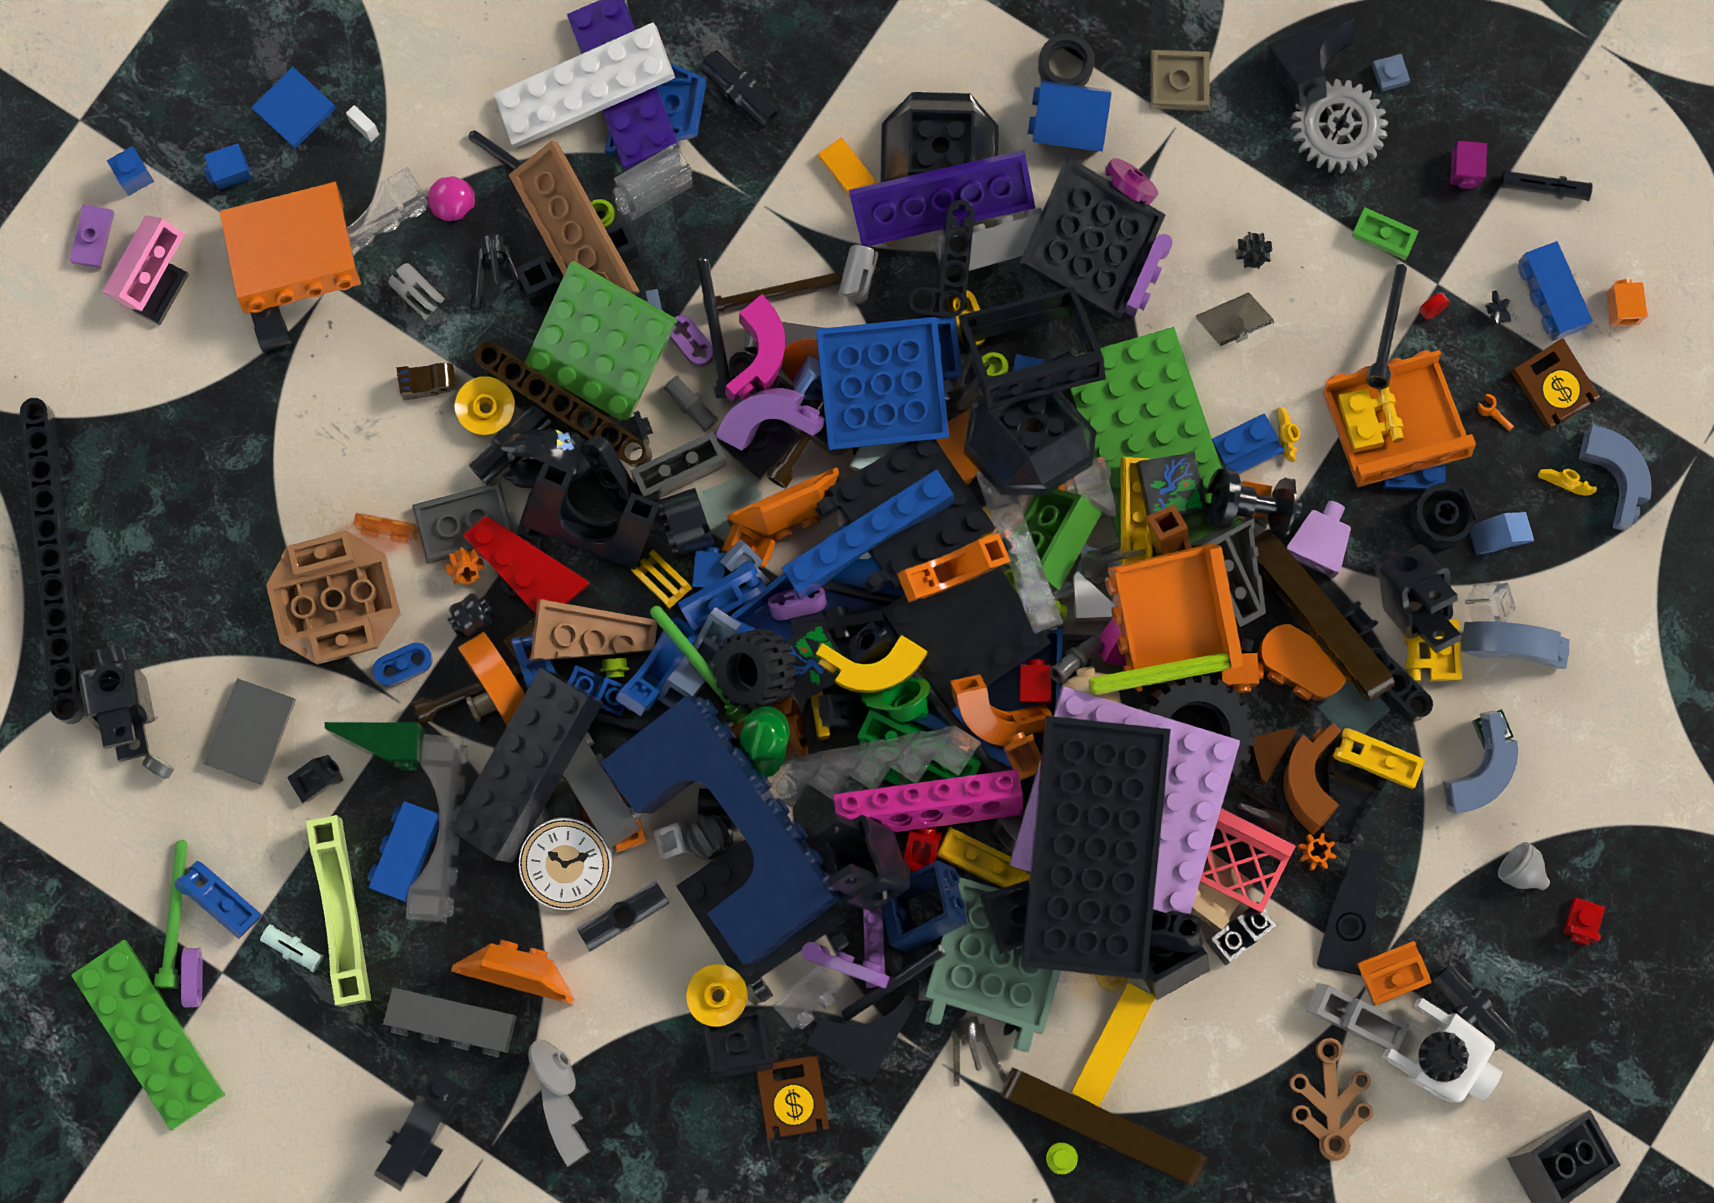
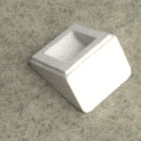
[653,821,692,860]

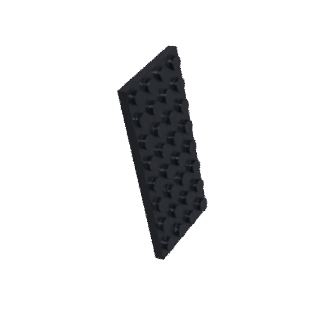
[1021,716,1171,980]

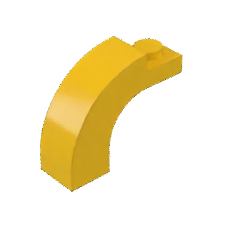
[816,635,927,693]

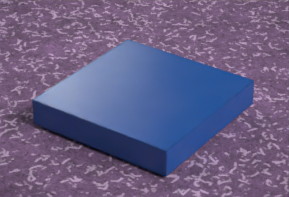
[251,67,336,149]

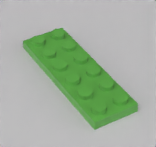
[71,940,226,1131]

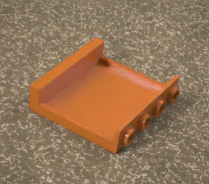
[219,182,361,314]
[1323,350,1476,487]
[1106,543,1244,691]

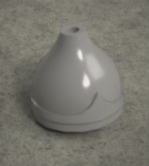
[1498,842,1550,890]

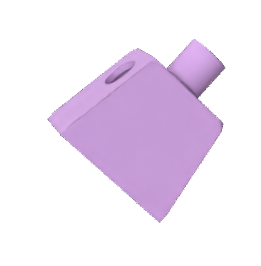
[1286,501,1351,578]

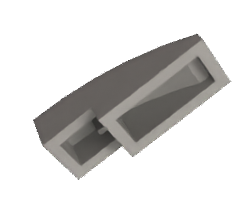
[1305,983,1409,1052]
[541,1082,590,1166]

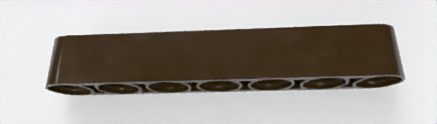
[475,342,652,468]
[1254,529,1395,702]
[999,1067,1208,1187]

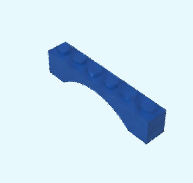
[782,470,955,600]

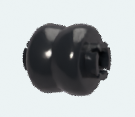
[447,593,494,637]

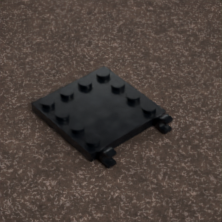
[815,440,996,594]
[882,537,1064,711]
[676,840,850,1002]

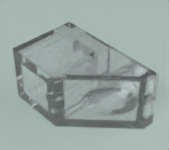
[1064,457,1117,518]

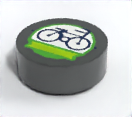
[142,753,175,779]

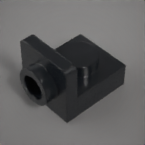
[608,411,653,451]
[287,755,343,803]

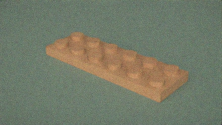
[509,141,640,295]

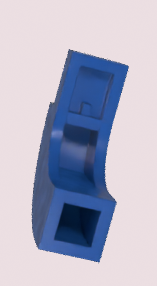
[616,616,700,716]

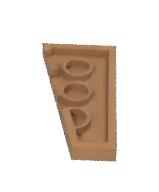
[530,599,657,661]

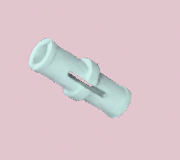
[260,924,324,972]

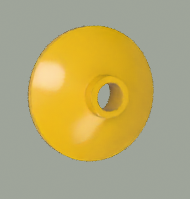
[455,376,515,436]
[686,964,748,1027]

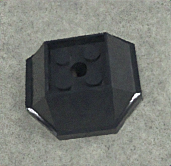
[880,92,999,183]
[964,391,1096,495]

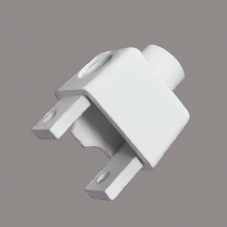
[1382,998,1503,1102]

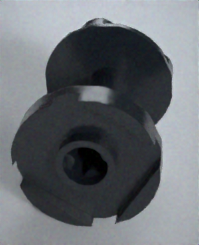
[1205,468,1302,538]

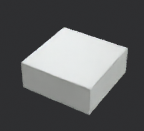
[346,105,379,142]

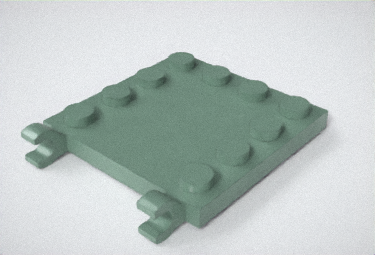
[924,877,1061,1052]

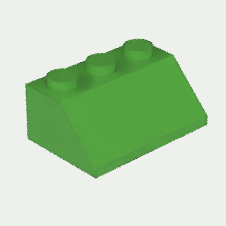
[1004,489,1102,590]

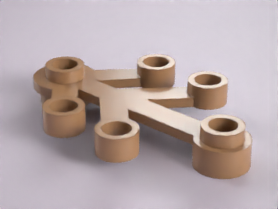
[1289,1038,1373,1161]

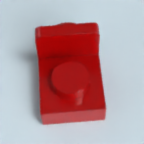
[904,827,942,871]
[1563,898,1605,946]

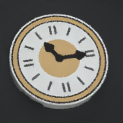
[519,817,612,910]

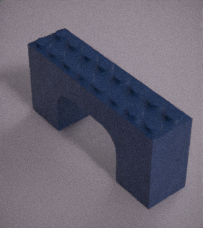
[600,695,840,965]

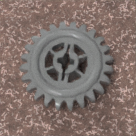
[1291,79,1388,174]

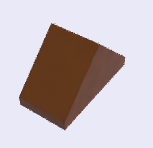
[1249,727,1297,786]

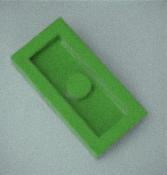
[1351,207,1419,260]

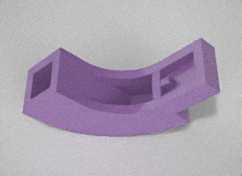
[715,388,826,450]

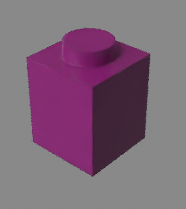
[1450,141,1487,189]

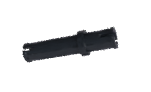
[1500,170,1593,201]

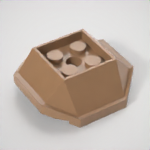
[266,530,401,665]

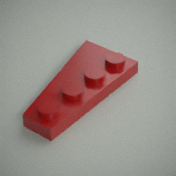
[463,515,590,615]

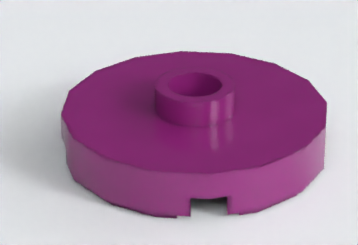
[1105,158,1158,205]

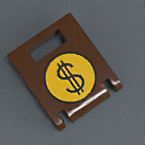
[1510,338,1600,430]
[757,1054,829,1140]

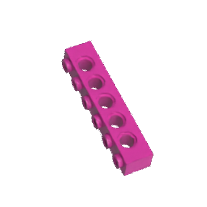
[833,769,1023,832]

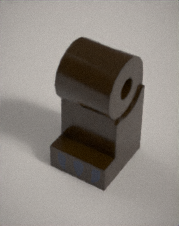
[396,363,457,400]

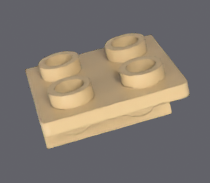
[1191,851,1253,933]

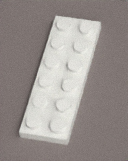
[494,23,675,148]

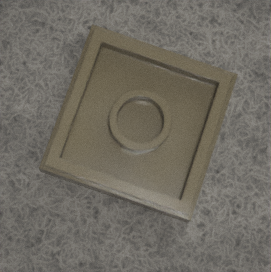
[1150,50,1210,111]

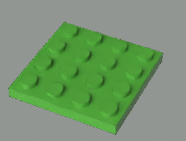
[525,261,678,421]

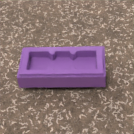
[70,204,114,269]

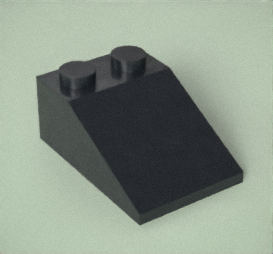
[1143,926,1210,1000]
[1507,1110,1621,1203]

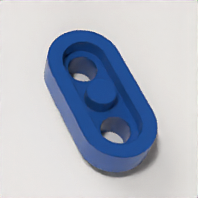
[373,643,433,687]

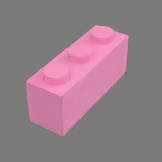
[102,215,185,311]

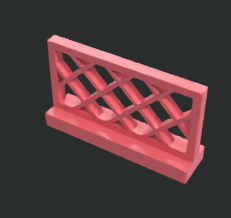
[1200,808,1296,913]

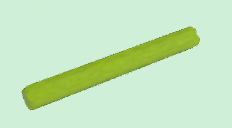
[1089,653,1231,695]

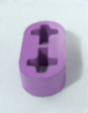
[670,315,714,368]
[768,587,827,620]
[181,948,203,1007]

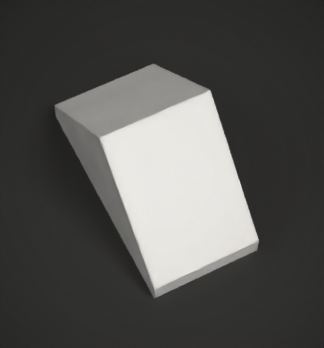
[1071,572,1115,623]

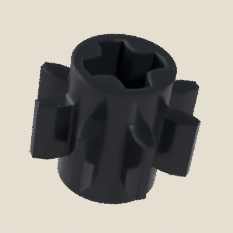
[1236,232,1273,269]

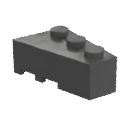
[1191,518,1266,627]

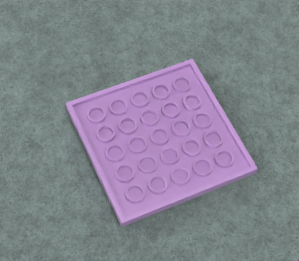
[1009,686,1240,914]

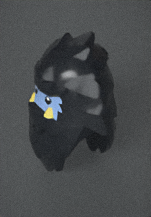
[501,429,592,489]

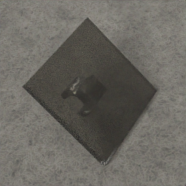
[1196,292,1274,346]

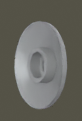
[528,1040,576,1096]

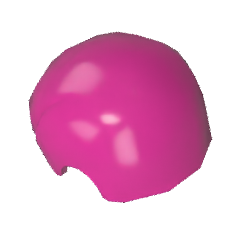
[428,176,475,221]

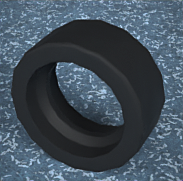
[1038,33,1094,86]

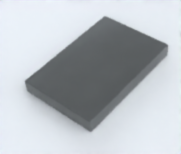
[412,482,513,564]
[204,678,296,785]

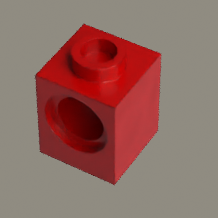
[1019,659,1051,704]

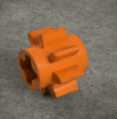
[445,547,485,586]
[1297,833,1336,871]

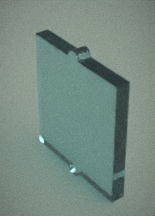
[702,472,763,537]
[1317,681,1390,734]

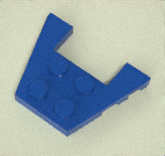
[605,63,706,156]

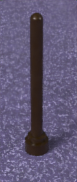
[703,272,843,317]
[766,397,825,489]
[413,659,554,724]

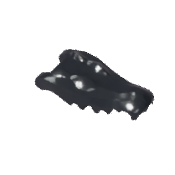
[1322,726,1394,844]

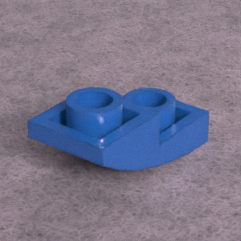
[567,665,625,717]

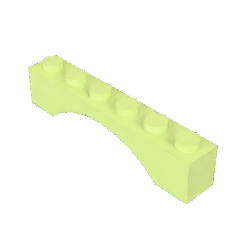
[306,815,371,1007]

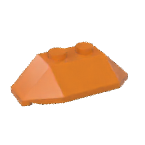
[726,467,839,541]
[451,940,575,1005]

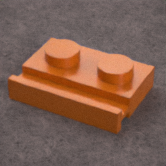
[1356,941,1432,1006]

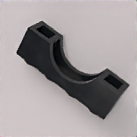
[515,220,639,305]

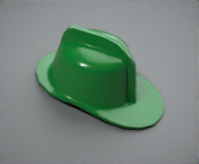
[861,678,930,723]
[739,706,790,778]

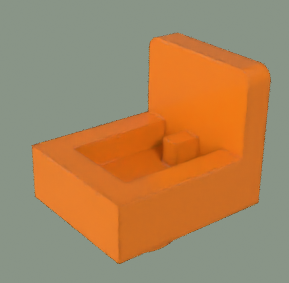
[721,524,776,568]
[1003,732,1041,781]

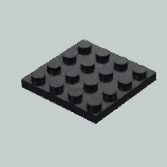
[1019,157,1166,320]

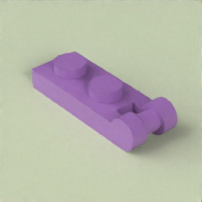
[1124,234,1173,317]
[802,942,890,989]

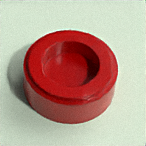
[1419,293,1450,320]

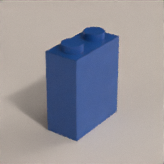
[1028,81,1112,152]

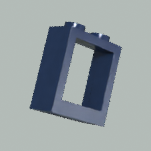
[882,860,967,953]

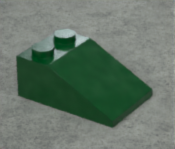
[324,722,426,772]

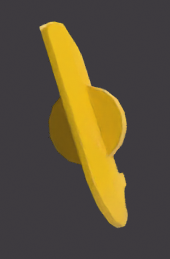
[1277,407,1300,462]
[1538,469,1596,496]

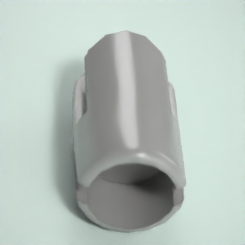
[839,245,878,305]
[388,263,445,320]

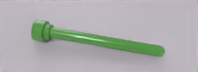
[650,606,752,724]
[154,840,188,989]

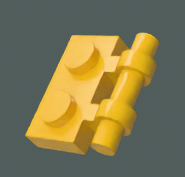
[1338,387,1404,453]
[1404,619,1462,682]

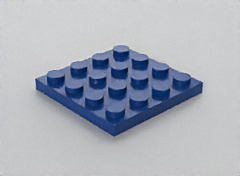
[816,317,949,450]

